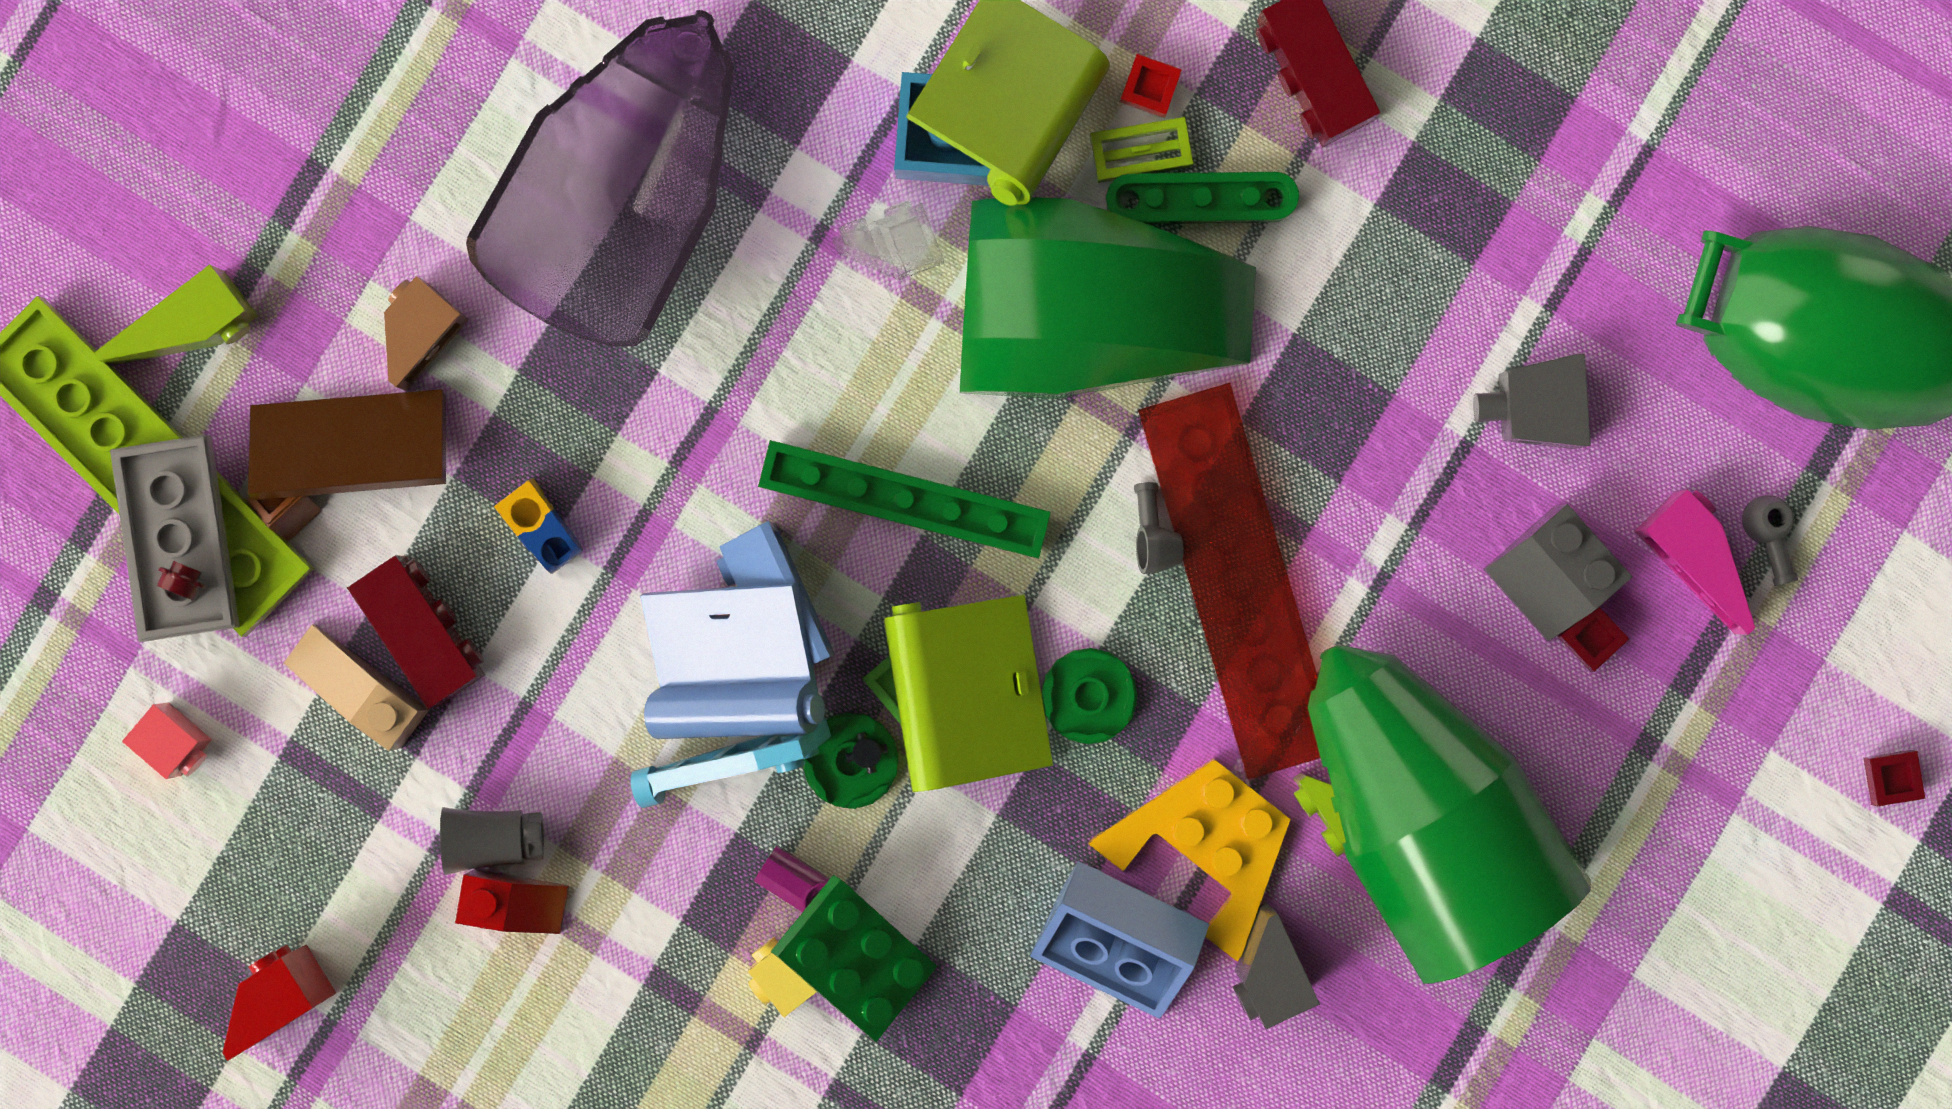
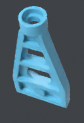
[631,718,831,808]

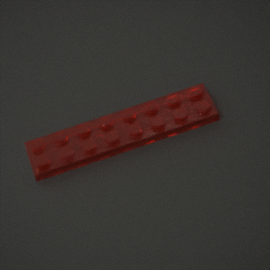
[1137,383,1320,780]

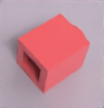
[122,702,212,779]

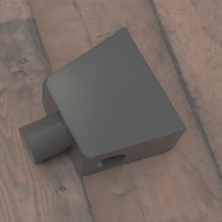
[1473,353,1591,449]

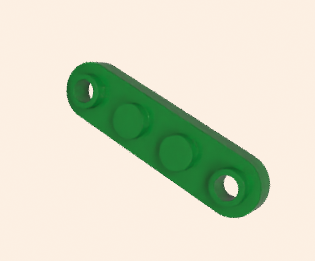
[1105,172,1299,224]

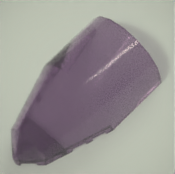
[466,10,734,347]

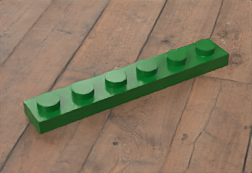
[758,440,1051,559]

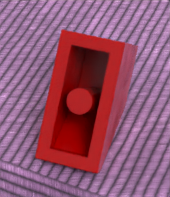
[455,869,569,934]

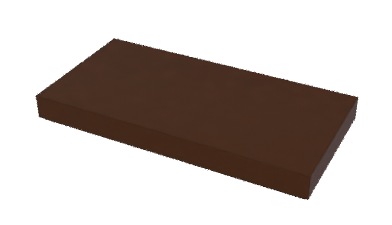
[248,389,446,500]

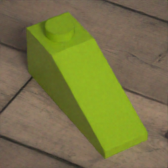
[94,264,258,365]

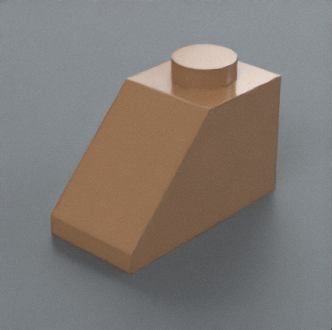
[384,276,469,391]

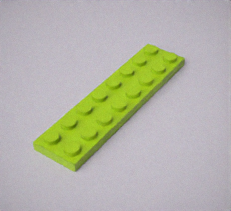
[0,296,315,637]

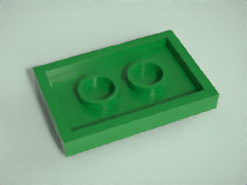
[770,875,937,1042]

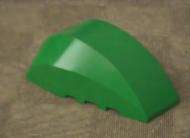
[960,197,1256,399]

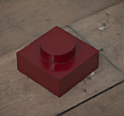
[1557,607,1629,672]
[1863,750,1926,807]

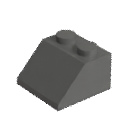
[1483,504,1632,641]
[1232,902,1320,1029]

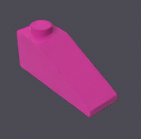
[1634,489,1755,635]

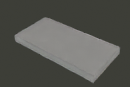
[110,435,240,642]

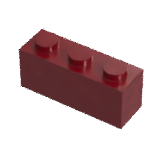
[1255,0,1381,148]
[347,555,485,709]

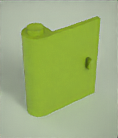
[906,0,1110,206]
[884,594,1053,792]

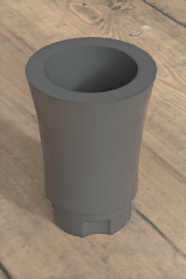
[440,807,544,875]

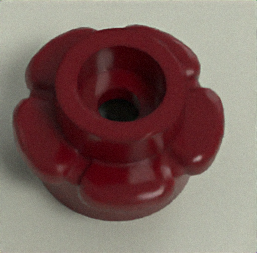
[157,561,206,601]

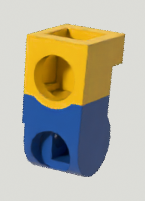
[494,478,583,574]

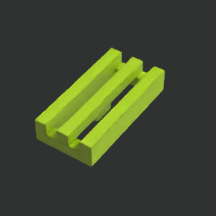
[1089,117,1193,183]

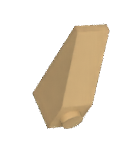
[284,624,430,751]

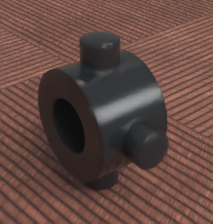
[846,732,888,774]

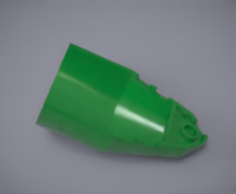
[1308,645,1591,984]

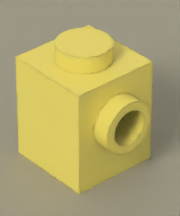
[748,937,816,1018]

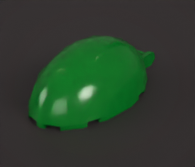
[1676,226,1952,430]

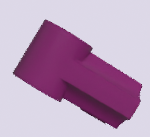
[754,845,830,912]

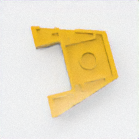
[1088,758,1291,961]

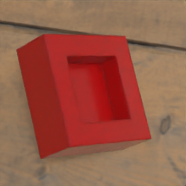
[1120,54,1182,118]

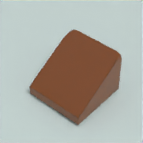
[246,496,321,541]

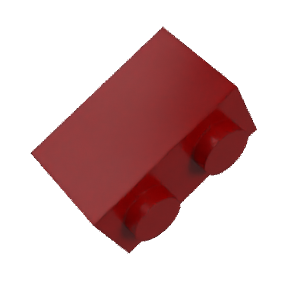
[222,944,336,1061]

